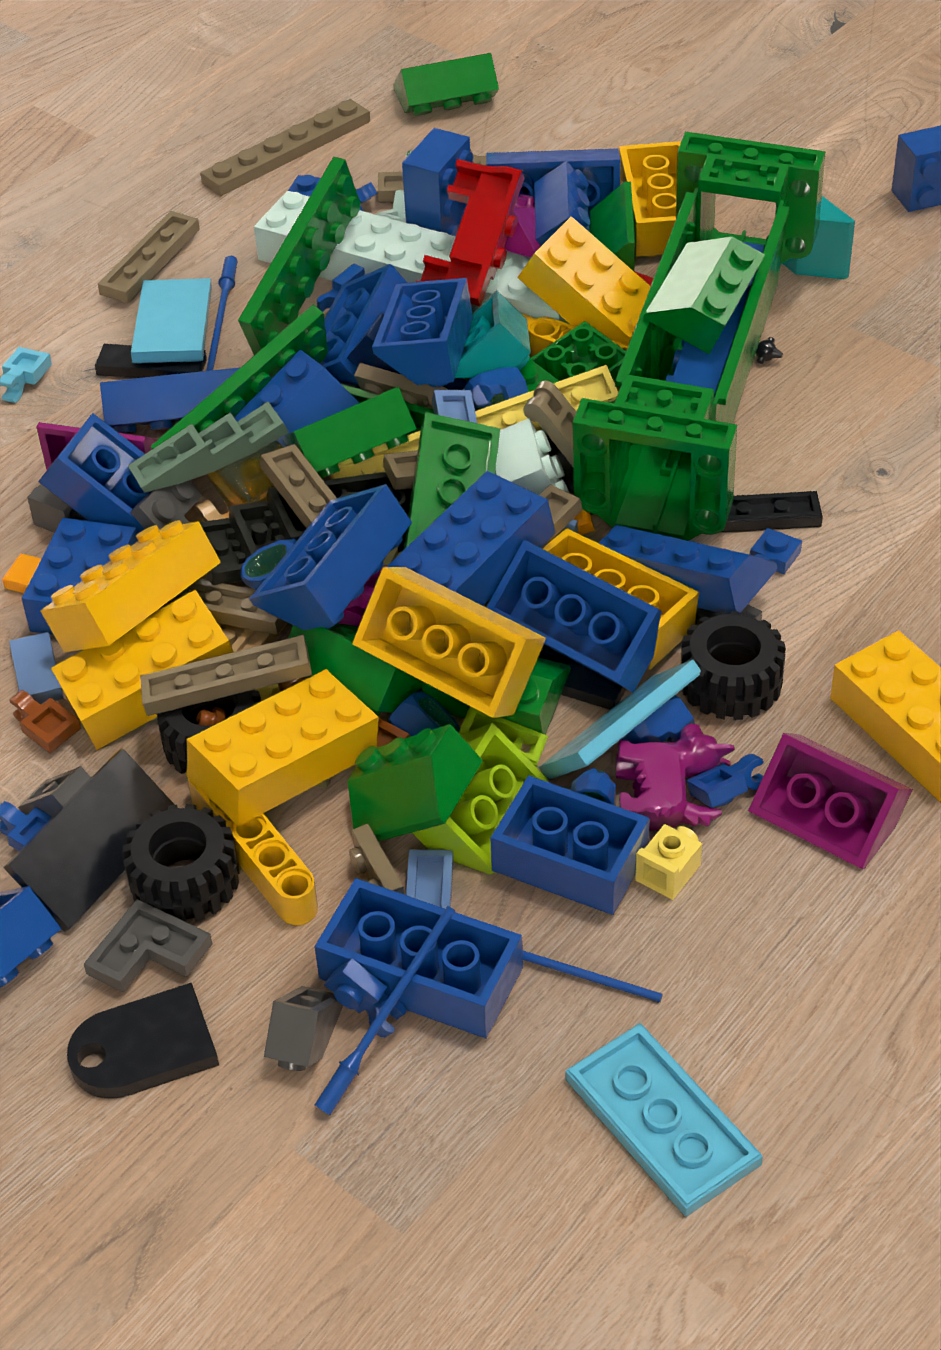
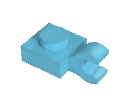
[0,347,52,403]

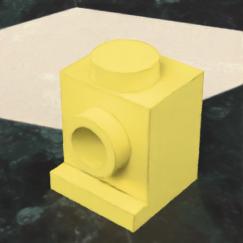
[635,824,702,900]

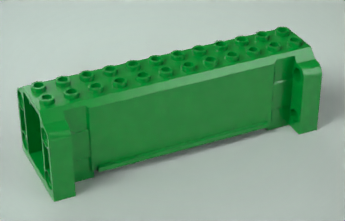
[572,131,826,541]

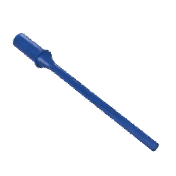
[206,256,238,371]
[314,906,455,1115]
[523,951,663,1002]

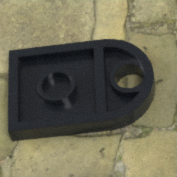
[67,982,219,1099]

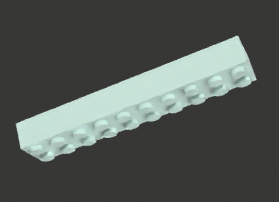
[254,191,569,324]

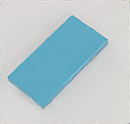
[131,278,212,363]
[538,659,701,780]
[565,1023,763,1217]

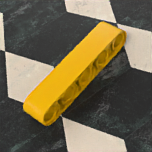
[186,773,318,925]

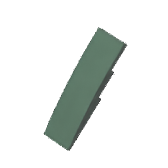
[128,402,289,493]

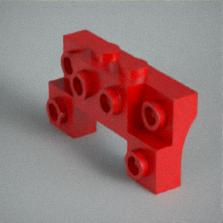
[415,159,524,307]

